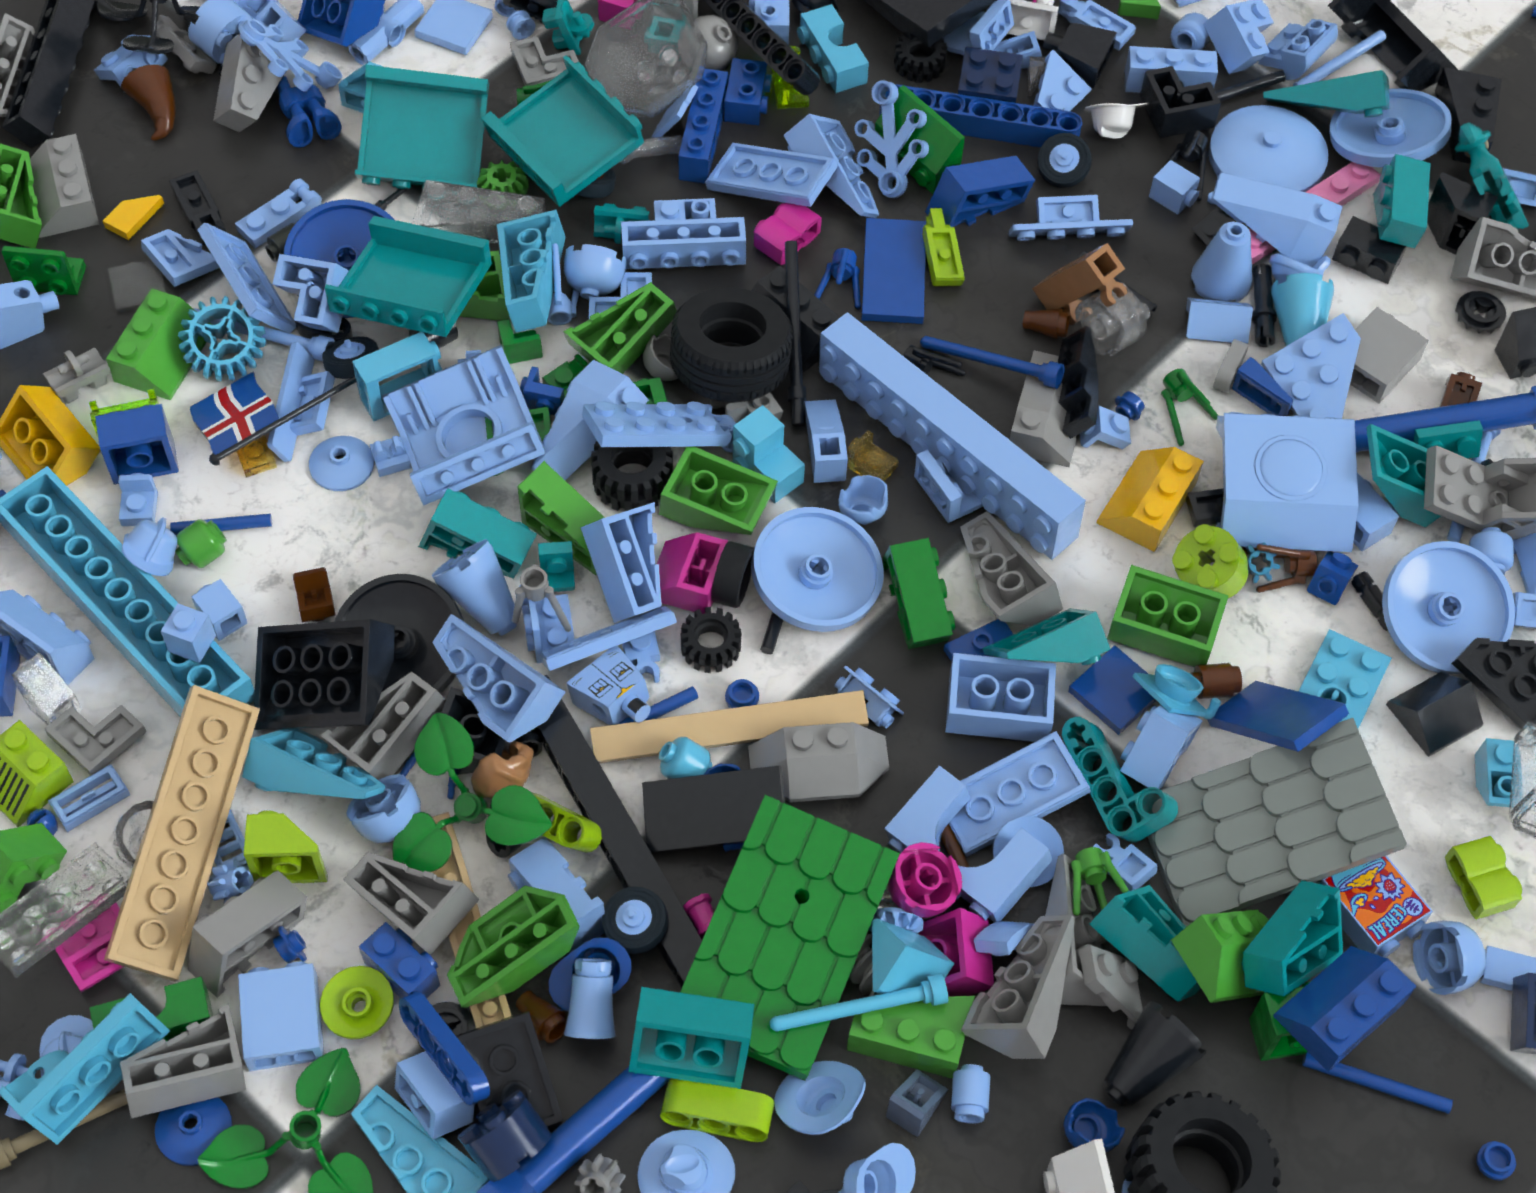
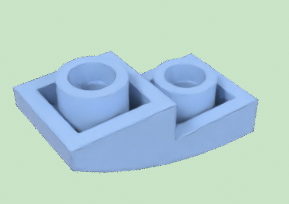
[974,921,1034,956]

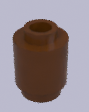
[1190,663,1242,699]

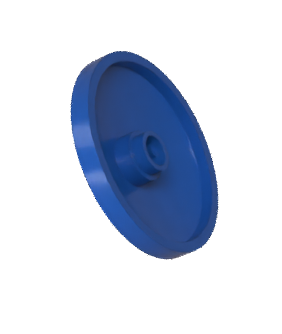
[284,199,395,318]

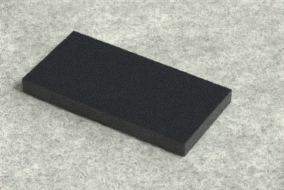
[642,765,785,854]

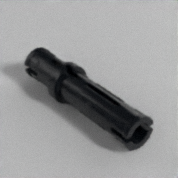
[1252,263,1277,347]

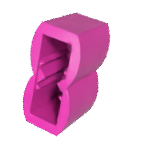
[753,203,822,265]

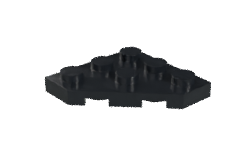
[1451,638,1536,735]

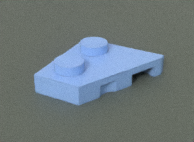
[141,229,220,287]

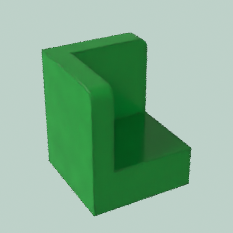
[497,319,543,364]

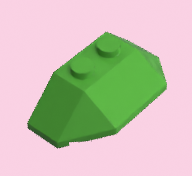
[447,885,580,1008]

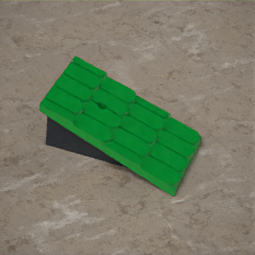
[680,795,900,1081]

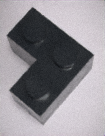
[1140,66,1221,138]

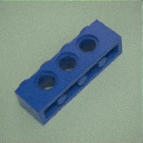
[678,68,729,184]

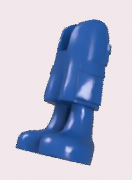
[277,76,342,148]

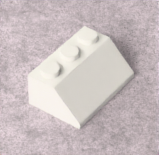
[1043,1139,1115,1193]

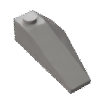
[1045,853,1106,1006]

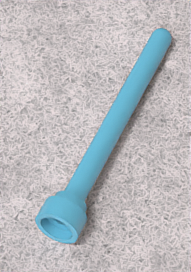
[770,973,948,1032]

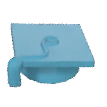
[1132,664,1221,719]

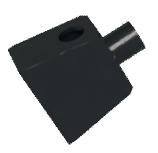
[1043,23,1117,89]

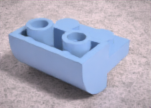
[1258,19,1338,80]

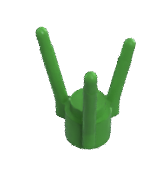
[1070,847,1129,916]

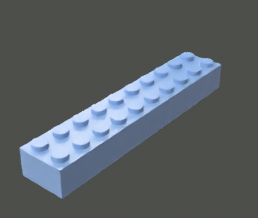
[819,312,1086,560]

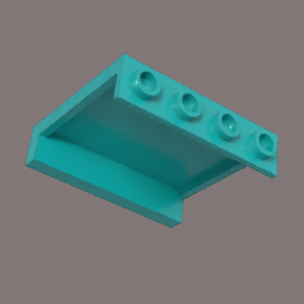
[481,55,644,207]
[355,65,489,196]
[324,216,492,337]

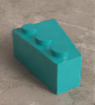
[418,488,537,579]
[1242,880,1343,996]
[1089,885,1201,1002]

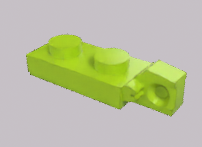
[922,208,965,286]

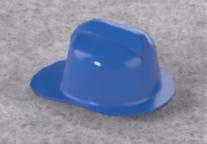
[549,937,632,1012]

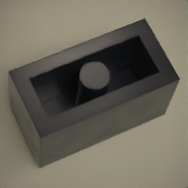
[1332,216,1407,284]

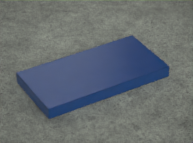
[861,218,926,324]
[1207,681,1349,752]

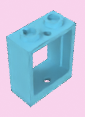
[352,332,442,422]

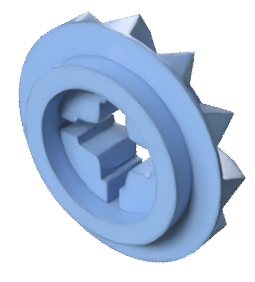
[869,907,923,934]

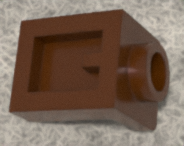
[1439,372,1482,407]

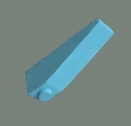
[242,729,386,799]

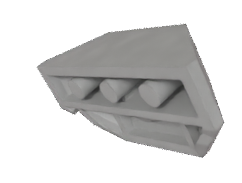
[0,13,35,117]
[748,722,889,802]

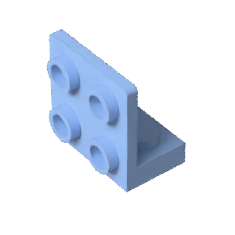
[943,0,1014,55]
[914,449,983,523]
[519,585,574,663]

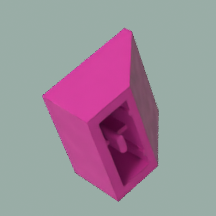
[657,532,729,614]

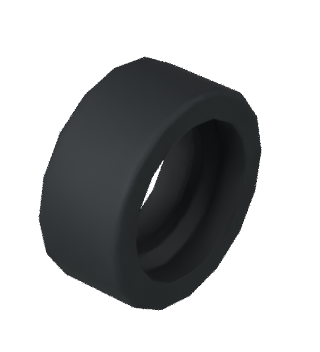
[711,541,754,608]

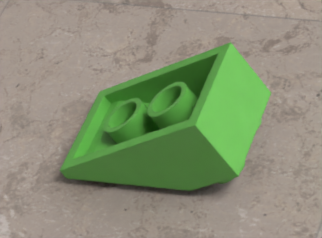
[659,447,778,535]

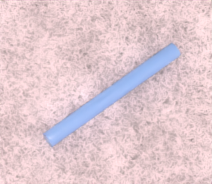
[1293,30,1386,86]

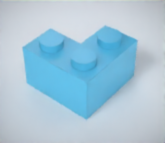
[732,405,805,503]

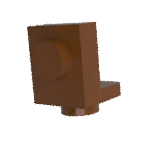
[293,567,336,623]

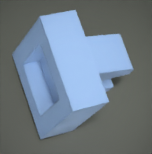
[370,436,411,477]

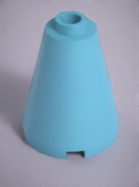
[1271,273,1334,346]

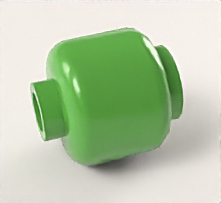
[175,519,227,568]

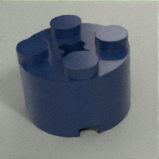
[458,1090,552,1182]

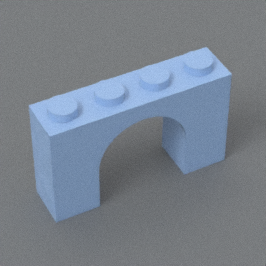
[884,766,1052,923]

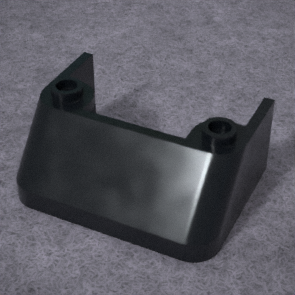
[1328,0,1458,91]

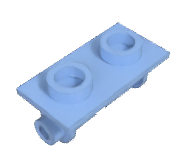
[834,666,904,728]

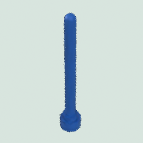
[920,336,1065,389]

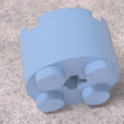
[188,0,254,65]

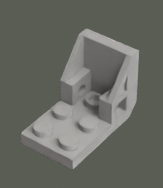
[1424,445,1536,539]

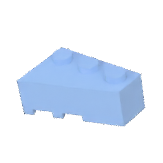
[581,502,662,623]
[508,837,605,953]

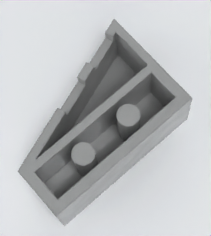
[213,33,282,132]
[343,852,479,956]
[188,870,307,998]
[120,1004,246,1118]

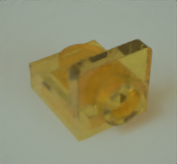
[847,430,899,481]
[236,435,277,478]

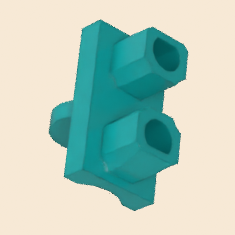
[542,0,594,55]
[594,203,650,244]

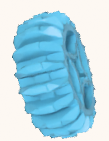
[178,296,266,382]

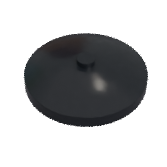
[334,574,464,694]

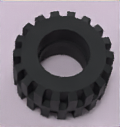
[591,441,673,511]

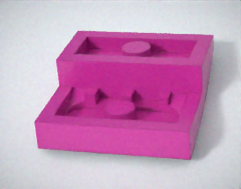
[46,896,125,993]

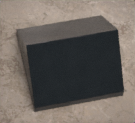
[1386,672,1483,757]
[441,687,506,775]

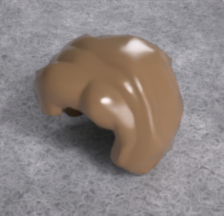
[471,741,533,799]

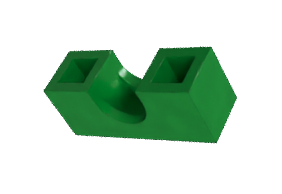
[89,976,213,1042]

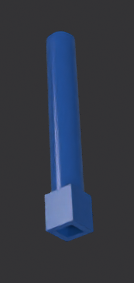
[1355,386,1536,452]
[476,1066,671,1193]

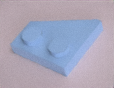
[1033,50,1092,111]

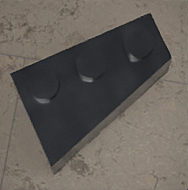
[1435,67,1502,164]

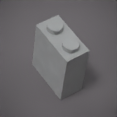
[1350,307,1429,403]

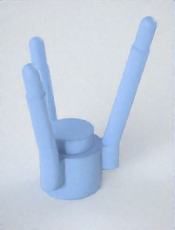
[548,243,580,325]

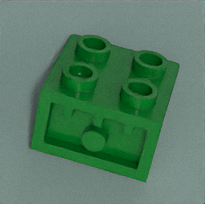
[1,246,86,295]

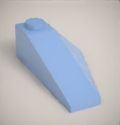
[1211,173,1343,267]

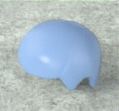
[838,475,888,525]

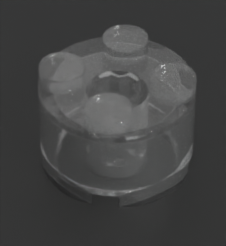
[1075,282,1150,356]

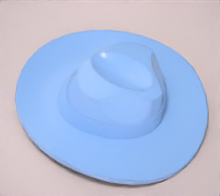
[774,1061,866,1135]
[638,1130,735,1193]

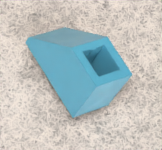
[1474,738,1524,809]

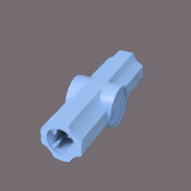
[348,0,424,65]

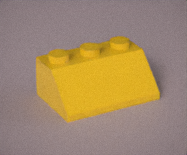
[0,385,100,486]
[1097,447,1204,552]

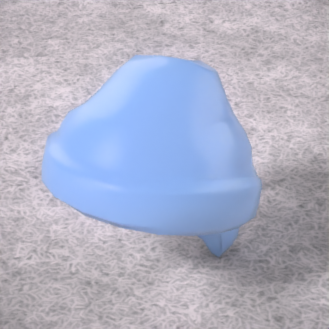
[1269,253,1331,284]

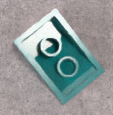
[1366,424,1441,528]
[982,608,1111,666]

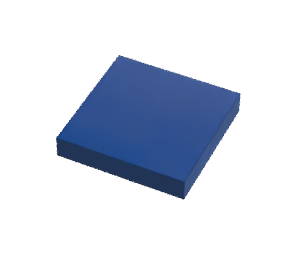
[1068,645,1156,735]

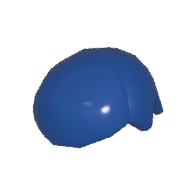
[1064,1098,1125,1153]

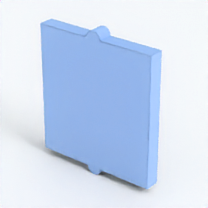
[650,84,698,143]

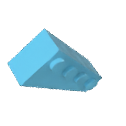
[497,210,566,333]

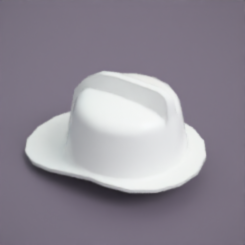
[1085,103,1149,139]

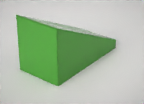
[1117,0,1161,19]

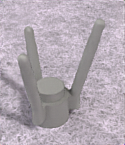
[512,564,571,632]

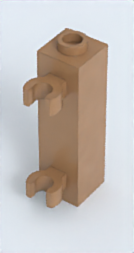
[1032,243,1128,325]

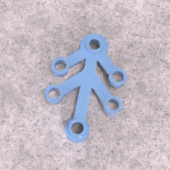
[238,18,342,92]
[854,80,929,198]

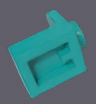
[538,541,575,592]

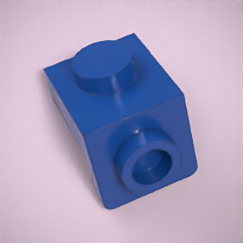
[520,366,565,415]
[1307,551,1359,605]

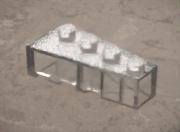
[412,180,546,243]

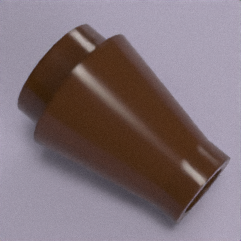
[1023,309,1070,339]
[516,990,567,1043]

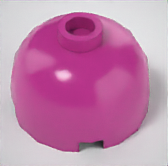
[887,842,962,918]

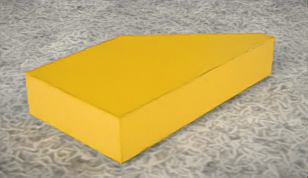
[103,195,164,240]

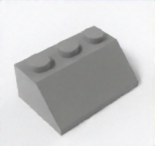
[30,134,99,238]

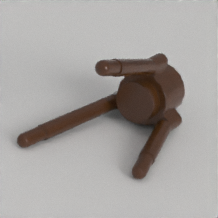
[1242,544,1317,593]

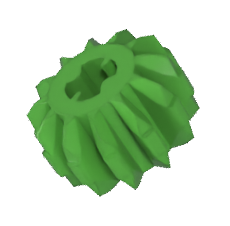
[477,159,529,211]

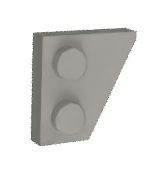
[1079,945,1143,1030]

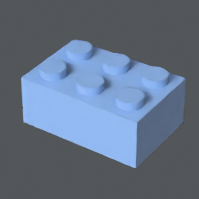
[945,653,1056,742]

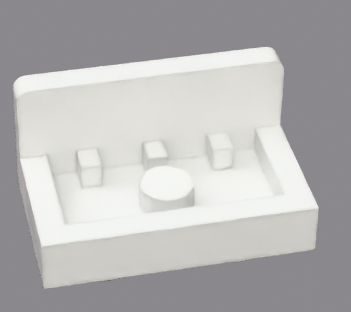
[1007,0,1059,40]

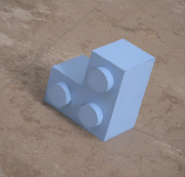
[1203,0,1274,74]
[272,254,349,333]
[1120,705,1203,789]

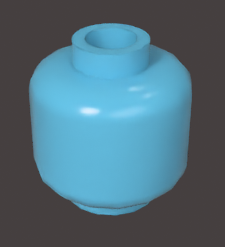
[659,737,712,779]

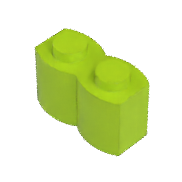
[1445,836,1522,920]

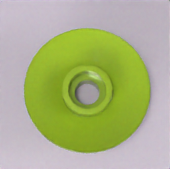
[320,966,394,1039]

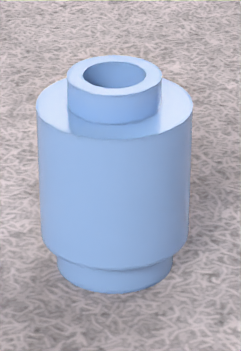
[951,1064,990,1124]

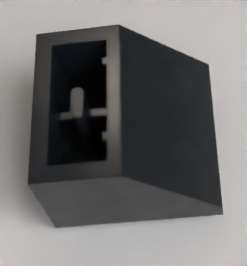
[1427,172,1498,255]

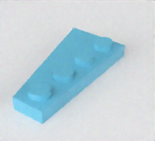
[351,1084,490,1193]

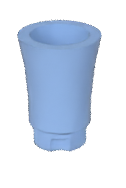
[564,958,616,1039]

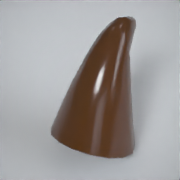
[121,65,176,141]

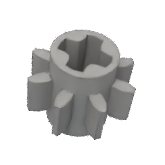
[574,1154,625,1193]

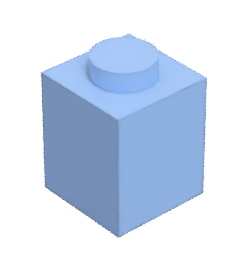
[1149,160,1200,215]
[191,579,248,641]
[161,603,216,663]

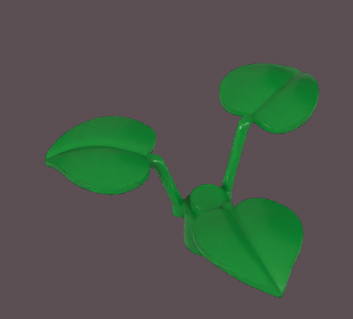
[393,713,553,872]
[198,1048,373,1193]

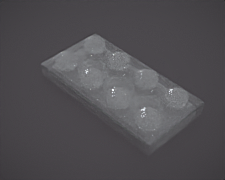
[0,842,131,978]

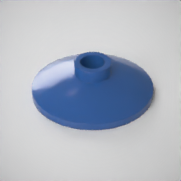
[155,1097,232,1166]

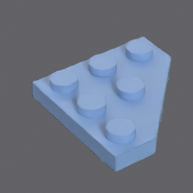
[1261,313,1361,419]

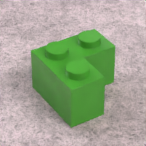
[0,823,67,913]

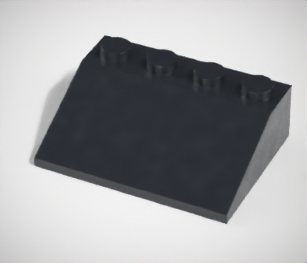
[254,619,395,730]

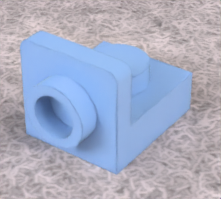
[118,473,158,526]

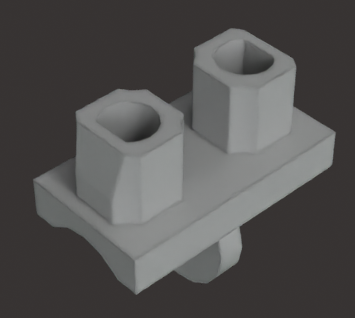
[43,347,111,403]

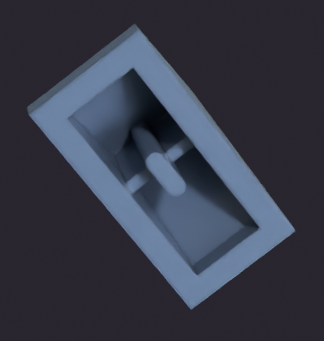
[886,1069,949,1138]

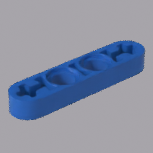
[399,992,490,1106]

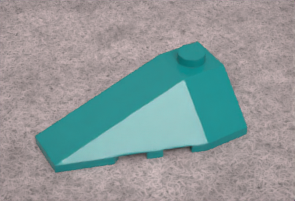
[1263,70,1390,118]

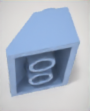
[0,589,95,687]

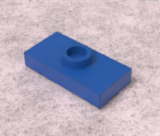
[944,619,1013,662]

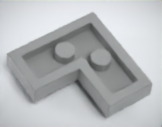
[510,36,579,86]
[44,705,147,776]

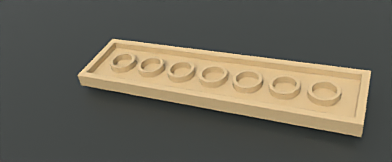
[104,685,260,982]

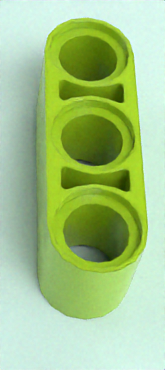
[532,792,602,853]
[660,1078,775,1142]

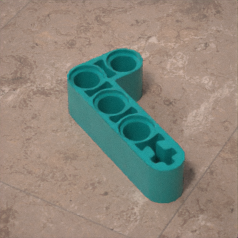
[1062,717,1178,843]

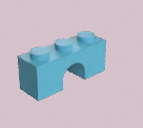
[797,4,869,93]

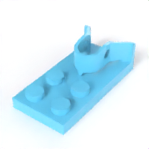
[1298,629,1392,728]
[0,993,170,1145]

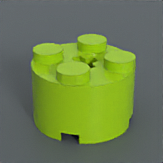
[1172,524,1249,598]

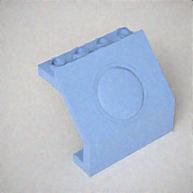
[382,345,545,506]
[1216,412,1359,552]

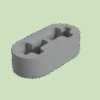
[1213,339,1249,393]

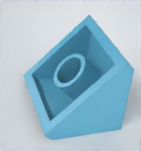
[872,918,954,994]

